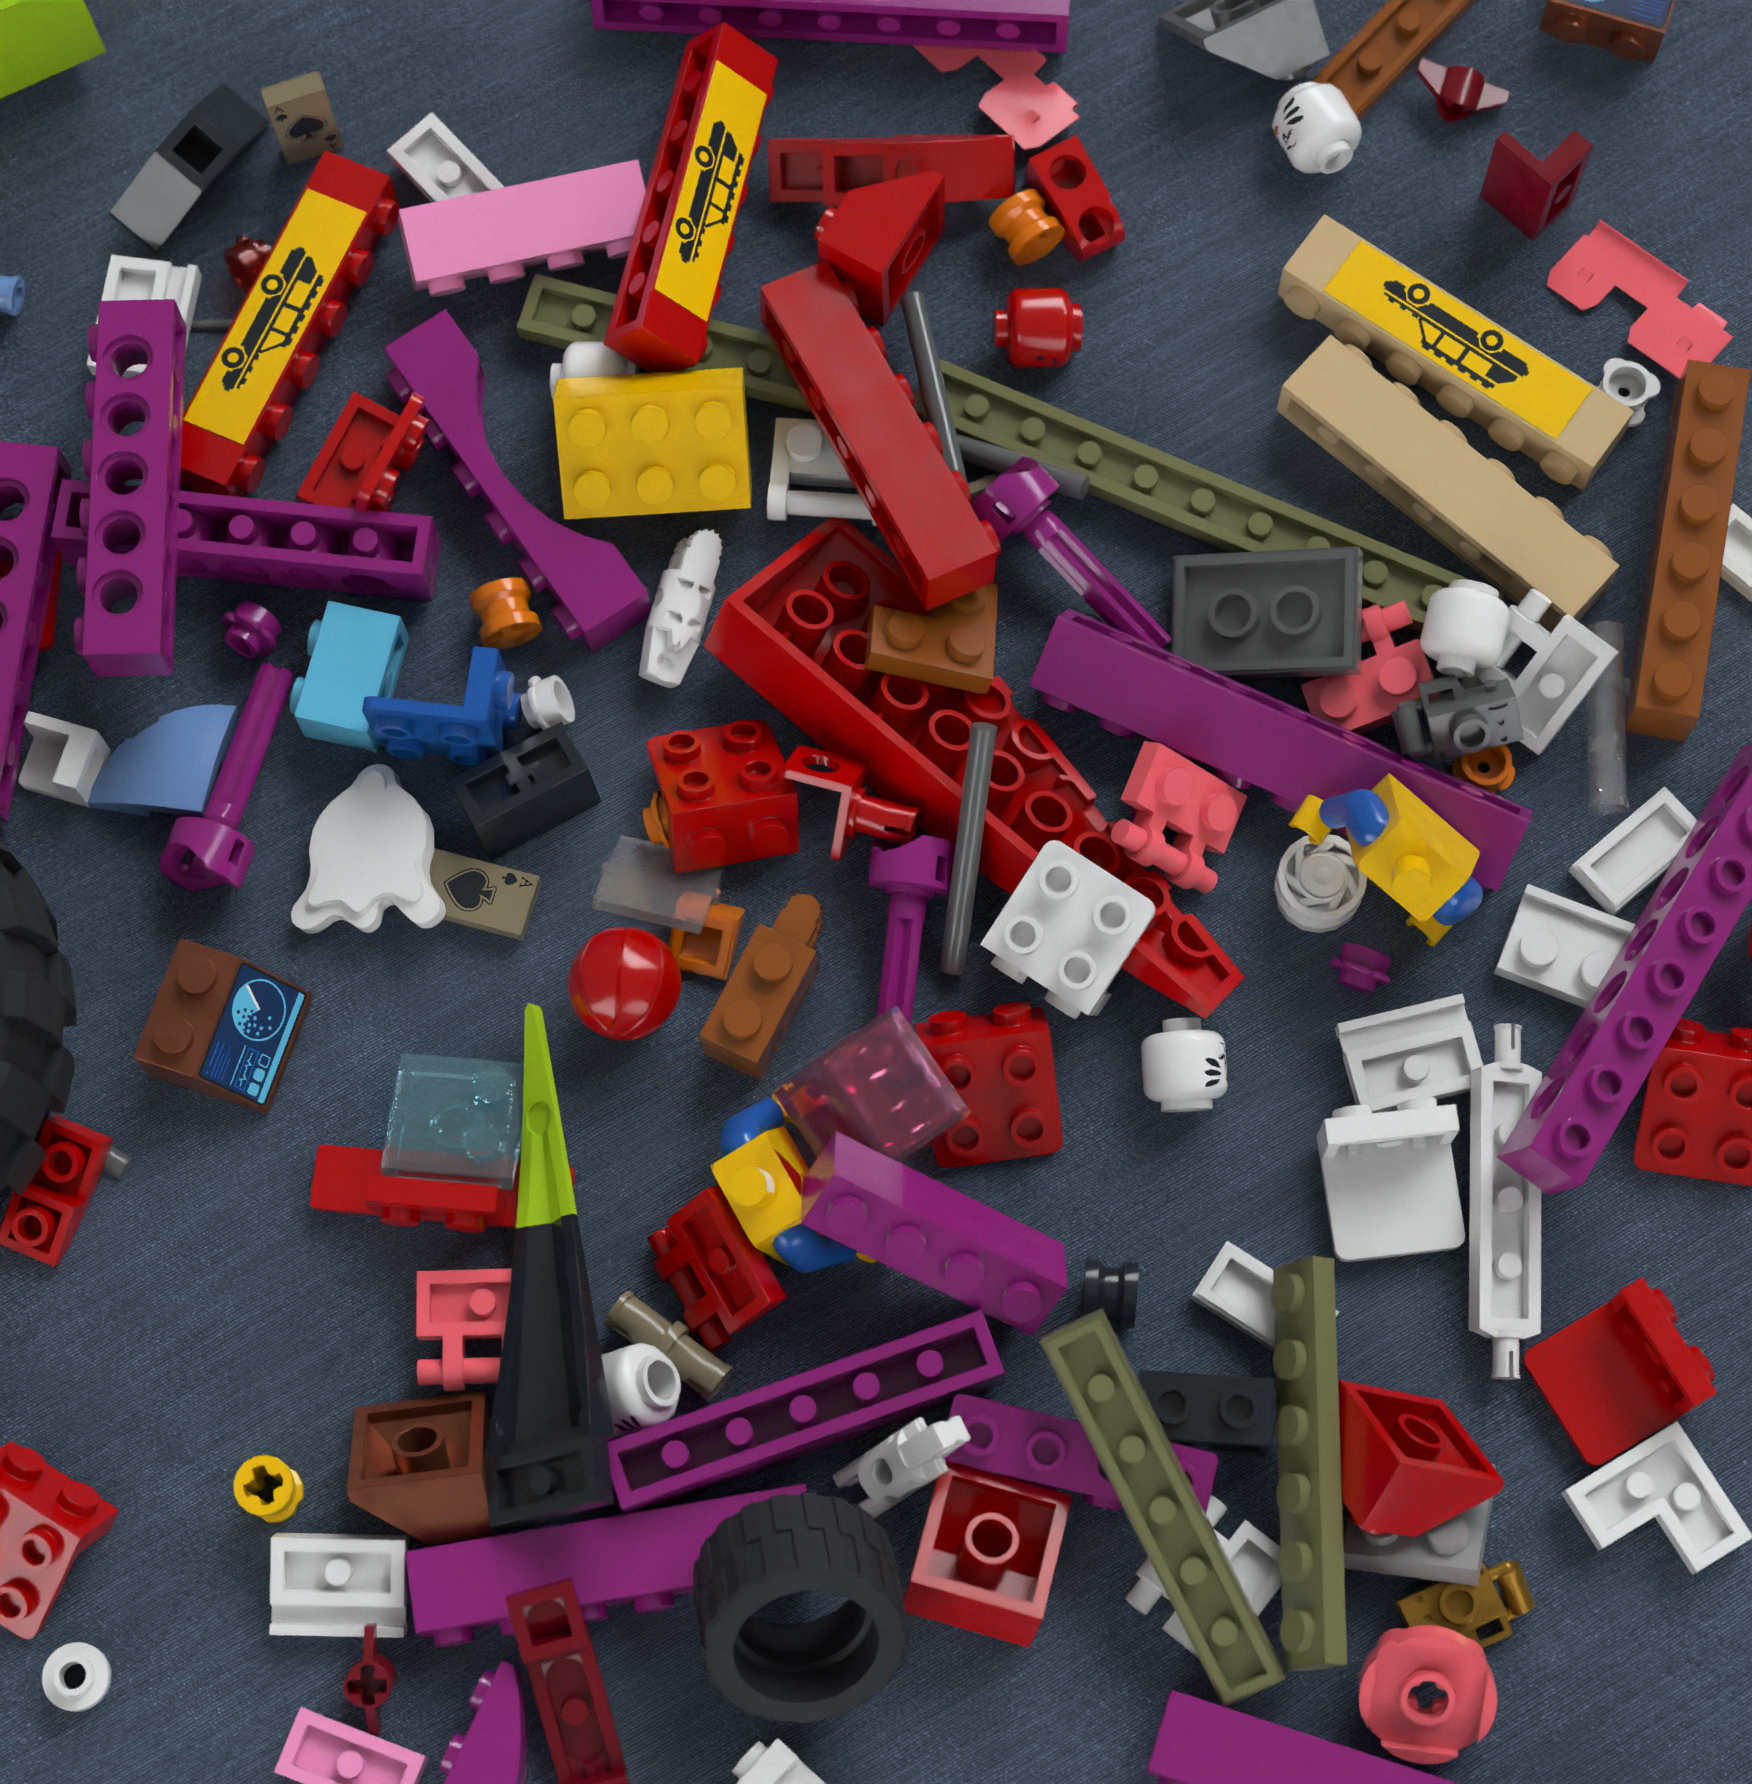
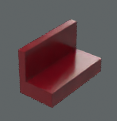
[1480,130,1594,241]

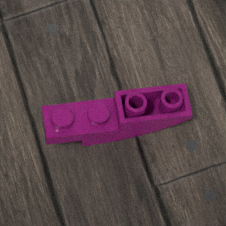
[439,1660,529,1784]

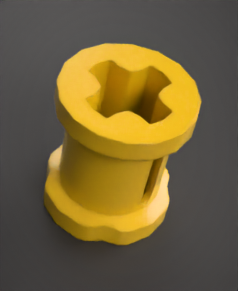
[233,1455,304,1523]

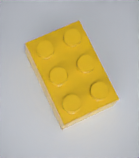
[553,367,752,520]

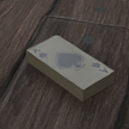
[260,71,344,165]
[429,848,542,941]

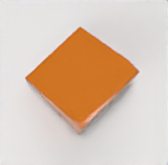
[668,896,745,981]

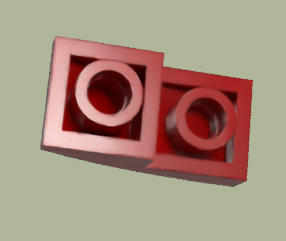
[0,1115,113,1267]

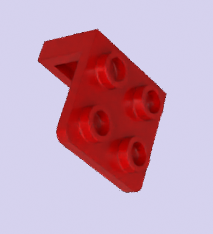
[295,391,430,513]
[647,720,799,874]
[915,1002,1063,1168]
[1632,1018,1752,1186]
[1523,1277,1717,1467]
[0,1441,119,1639]

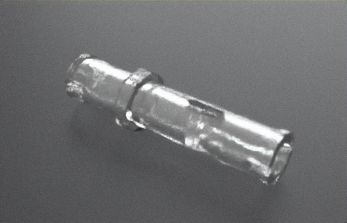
[1585,621,1631,815]

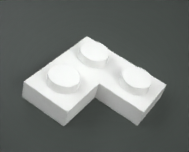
[1561,1422,1752,1575]

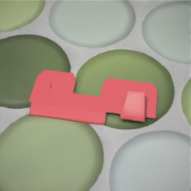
[912,45,1080,150]
[1546,220,1734,379]

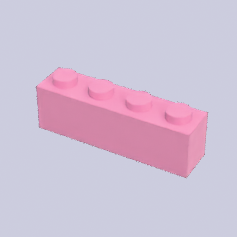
[398,159,646,297]

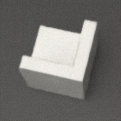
[18,711,111,807]

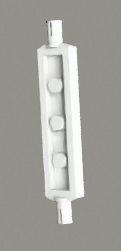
[1468,1023,1542,1380]

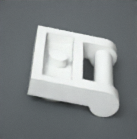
[767,418,877,526]

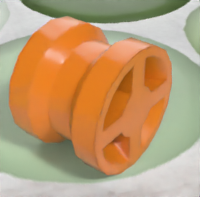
[988,189,1065,266]
[469,577,542,650]

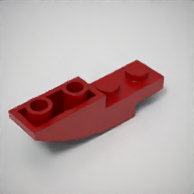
[768,135,1015,206]

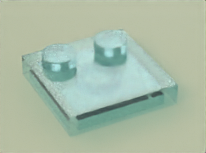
[380,1053,524,1190]

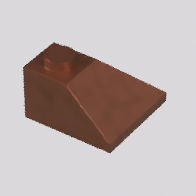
[347,1390,495,1545]

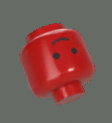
[992,288,1083,368]

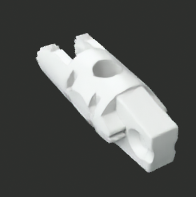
[639,528,723,688]
[833,1415,970,1519]

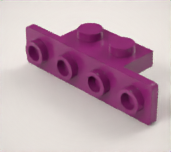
[944,1393,1218,1513]

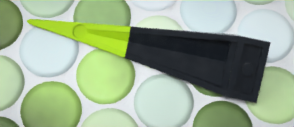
[484,1003,615,1528]

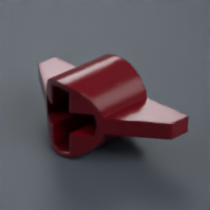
[1416,58,1510,123]
[343,1623,397,1734]

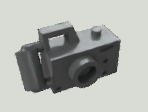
[1391,675,1524,761]

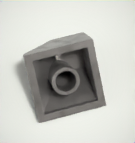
[1157,0,1330,80]

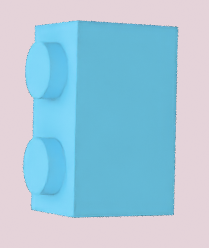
[290,600,409,752]

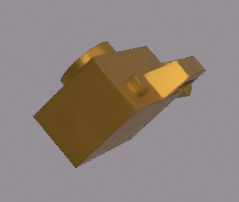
[1394,1560,1535,1648]

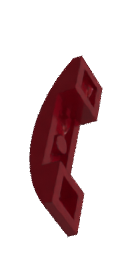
[505,1577,631,1784]

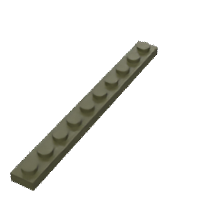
[914,359,1504,633]

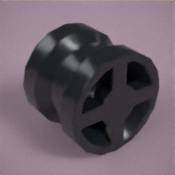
[1081,1258,1139,1329]

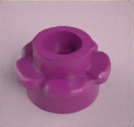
[221,601,282,658]
[1330,942,1392,994]

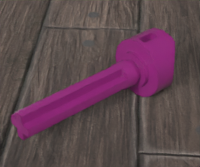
[971,456,1171,649]
[159,663,293,892]
[867,835,956,1082]

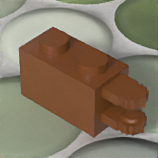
[699,892,824,1082]

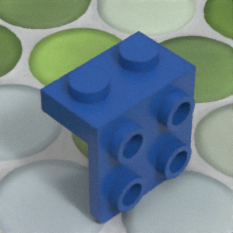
[362,646,522,767]

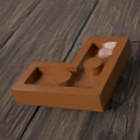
[864,583,998,695]

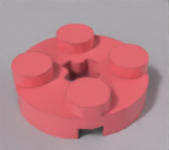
[1358,1625,1497,1764]

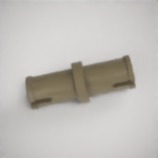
[604,1290,734,1403]

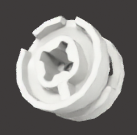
[1273,834,1367,933]

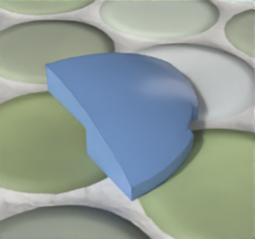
[87,704,239,818]

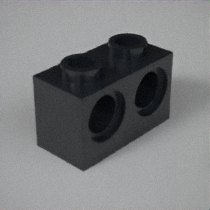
[1137,1370,1274,1457]

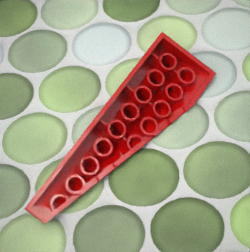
[703,517,1245,1019]

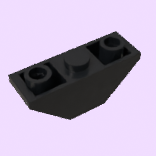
[109,83,270,254]

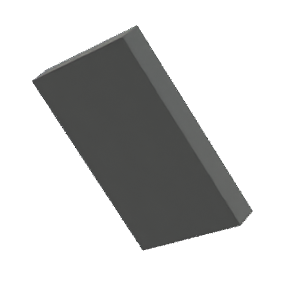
[1171,546,1363,680]

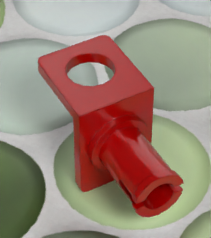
[782,745,921,861]

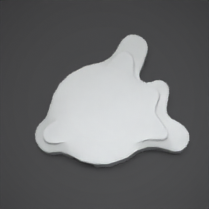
[291,764,446,934]

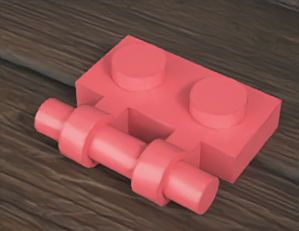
[1300,600,1441,735]
[1111,741,1247,894]
[416,1268,512,1391]

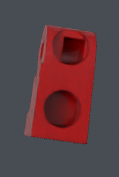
[1024,135,1125,263]

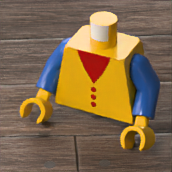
[1289,773,1483,947]
[711,1074,877,1273]

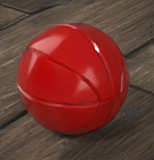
[568,927,682,1041]

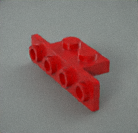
[310,1145,576,1233]

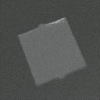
[592,835,727,934]

